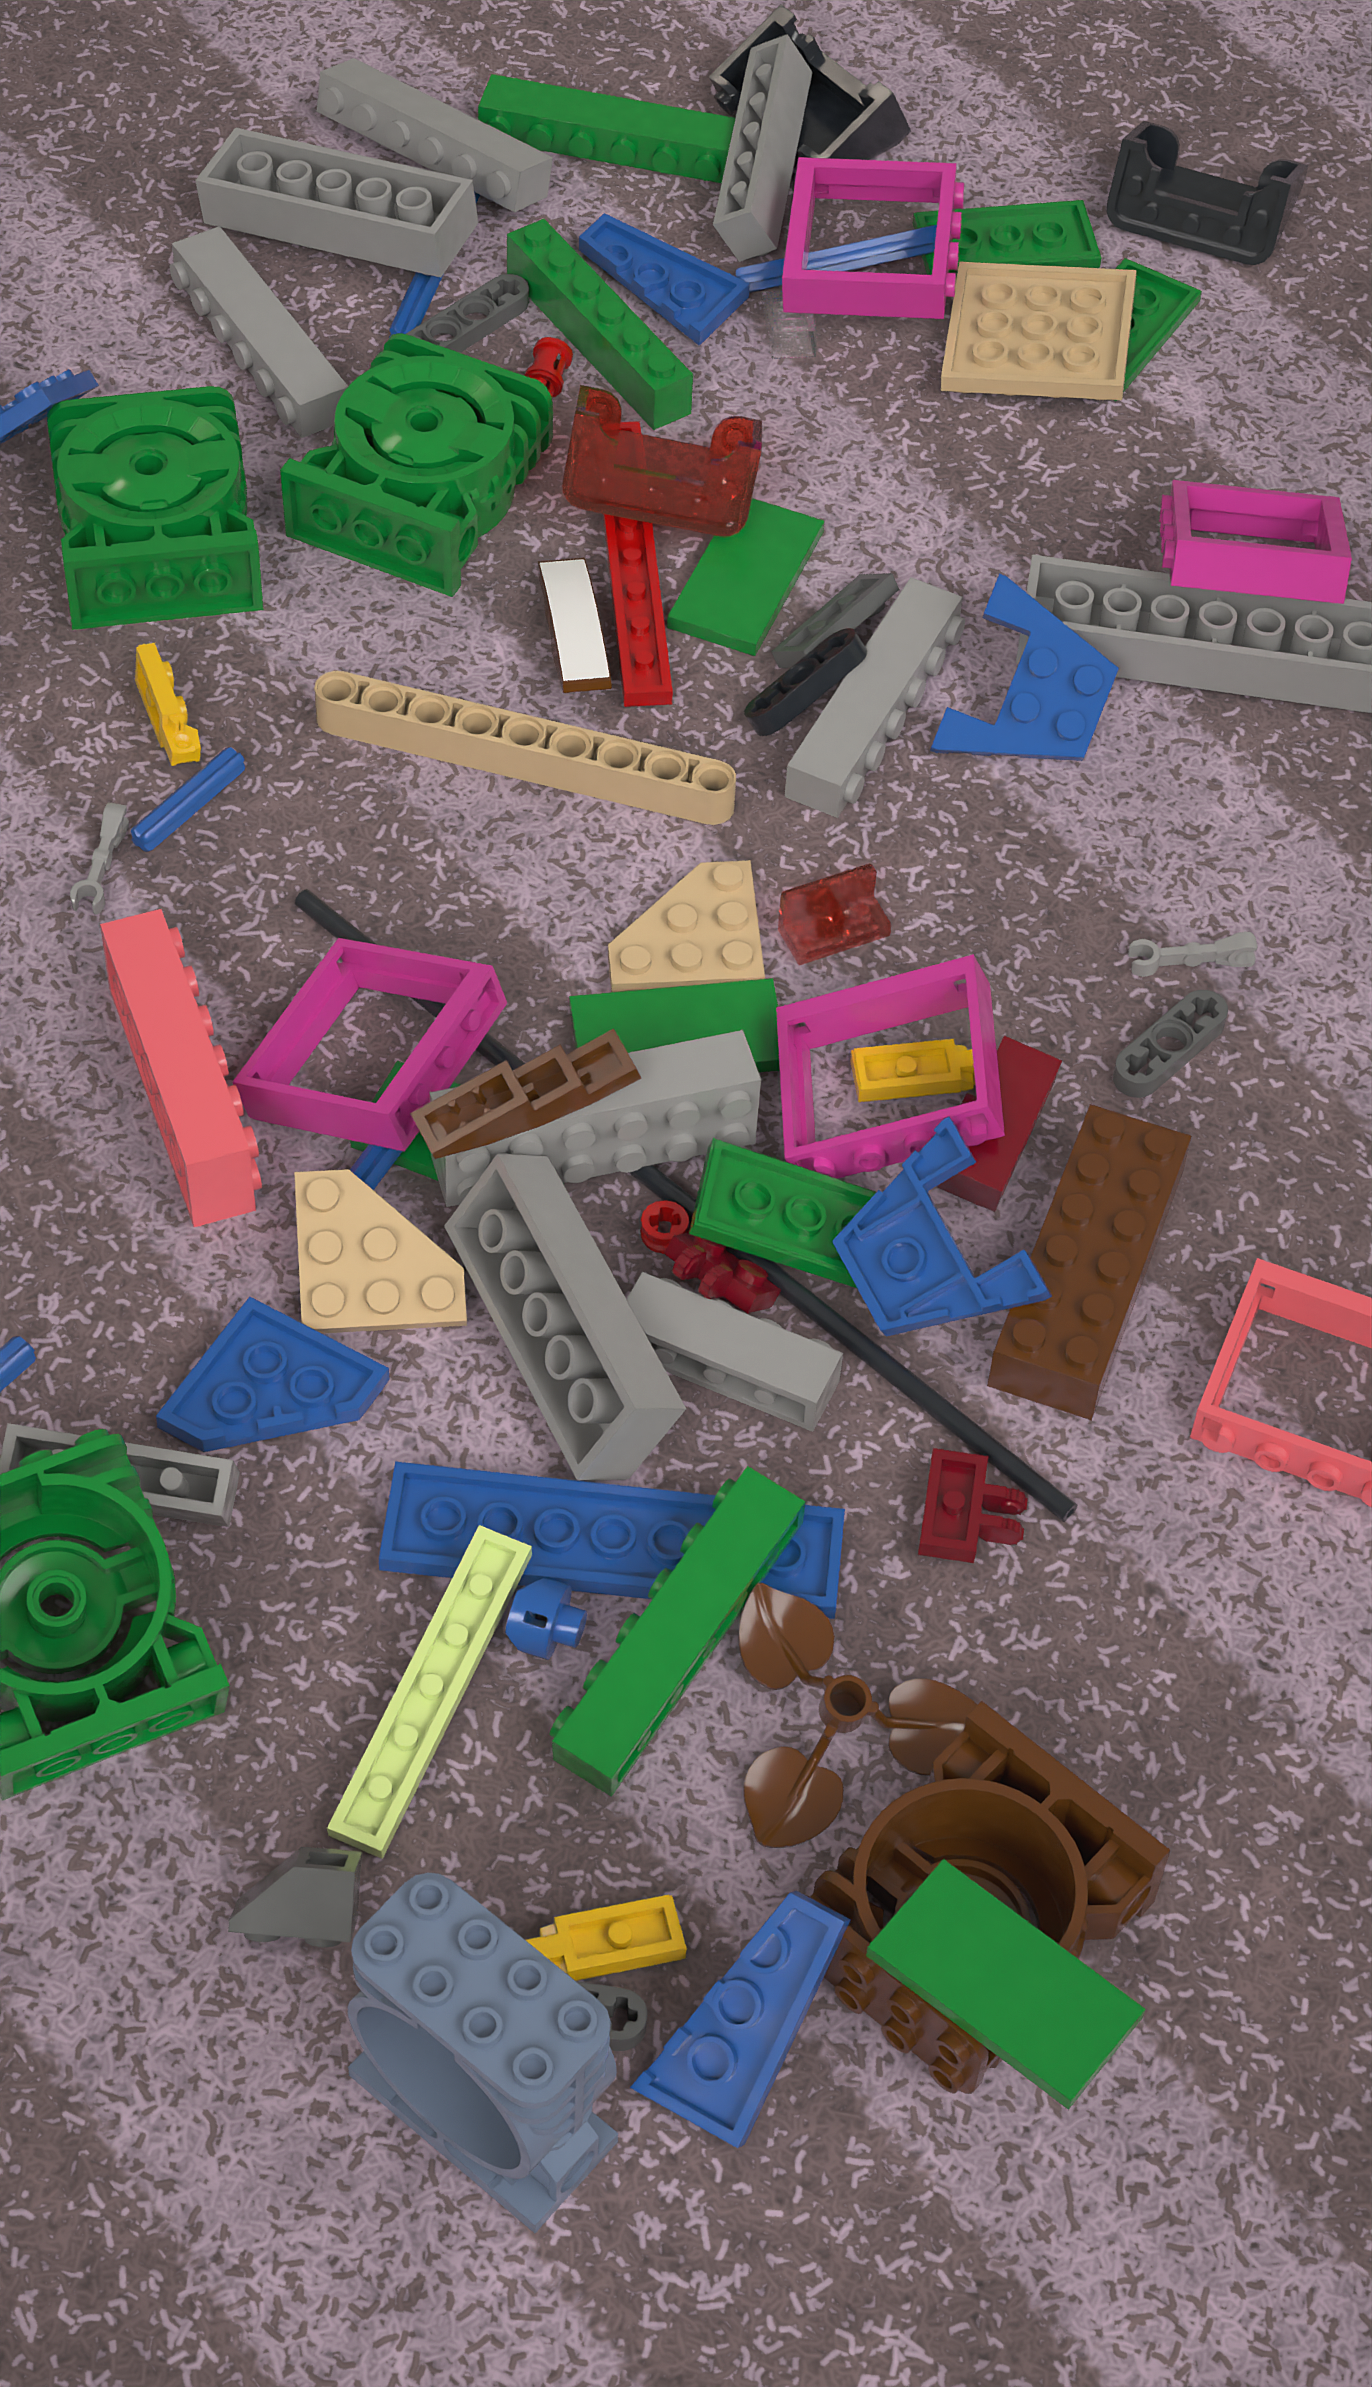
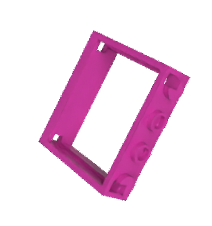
[782,157,965,319]
[1159,480,1352,604]
[232,938,507,1152]
[776,954,1005,1179]

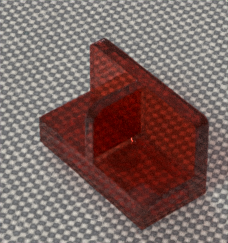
[778,863,892,966]

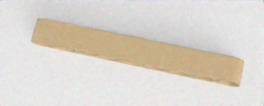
[314,671,736,825]

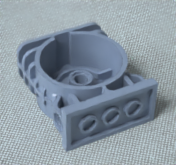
[347,1873,618,2233]

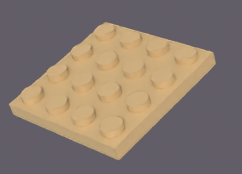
[941,262,1136,400]

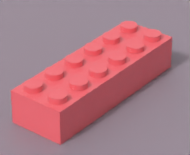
[100,909,262,1227]

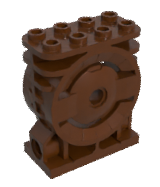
[806,1701,1170,2094]

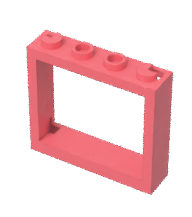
[1190,1258,1372,1507]

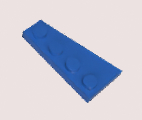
[579,213,750,346]
[630,1891,850,2148]

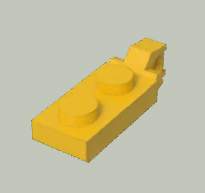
[135,643,201,766]
[850,1039,975,1102]
[526,1894,687,1981]

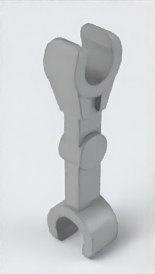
[70,803,129,915]
[1128,932,1258,977]

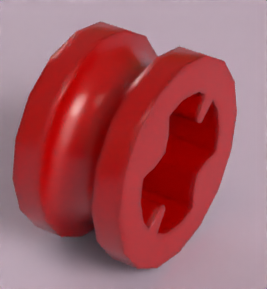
[640,1200,689,1254]

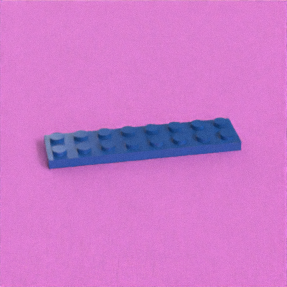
[379,1461,845,1619]

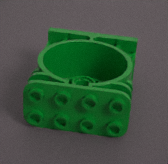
[280,333,553,597]
[47,386,264,630]
[0,1429,230,1801]

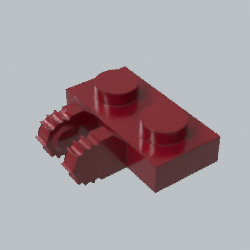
[664,1233,781,1314]
[918,1448,1028,1563]

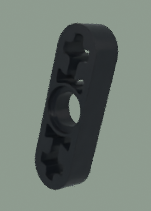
[744,628,867,736]

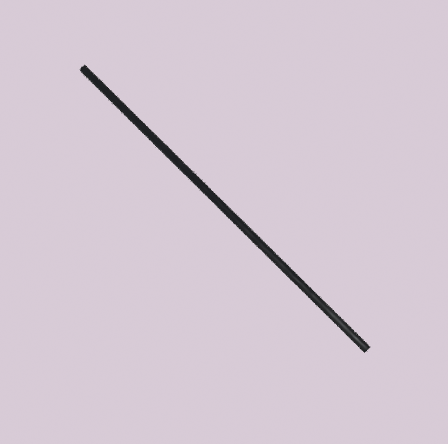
[295,889,1078,1522]

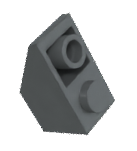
[228,1847,362,1947]

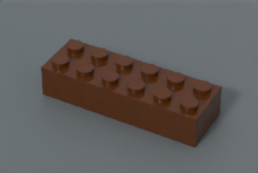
[987,1104,1192,1421]

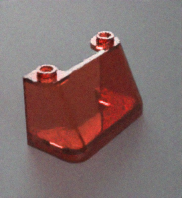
[562,385,762,536]

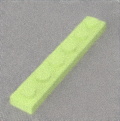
[327,1525,532,1859]

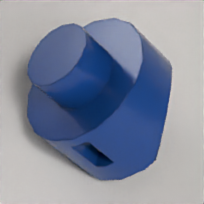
[505,1577,587,1660]

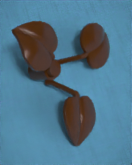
[738,1583,977,1848]

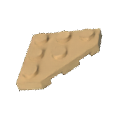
[608,860,765,992]
[294,1169,467,1334]

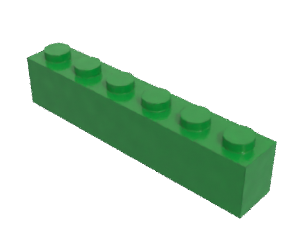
[478,74,736,183]
[507,219,693,430]
[549,1466,806,1797]

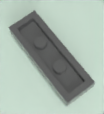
[771,573,900,668]

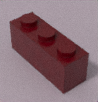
[937,1035,1062,1212]

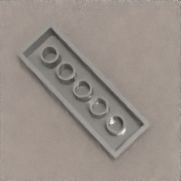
[195,127,478,278]
[430,1030,761,1207]
[444,1153,686,1481]

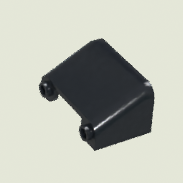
[709,4,911,165]
[1106,121,1309,265]

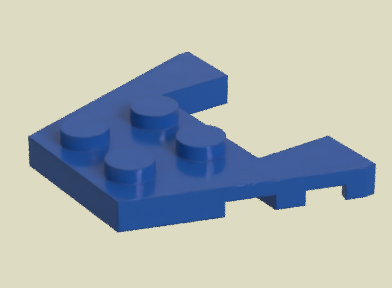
[930,573,1119,761]
[832,1117,1052,1337]

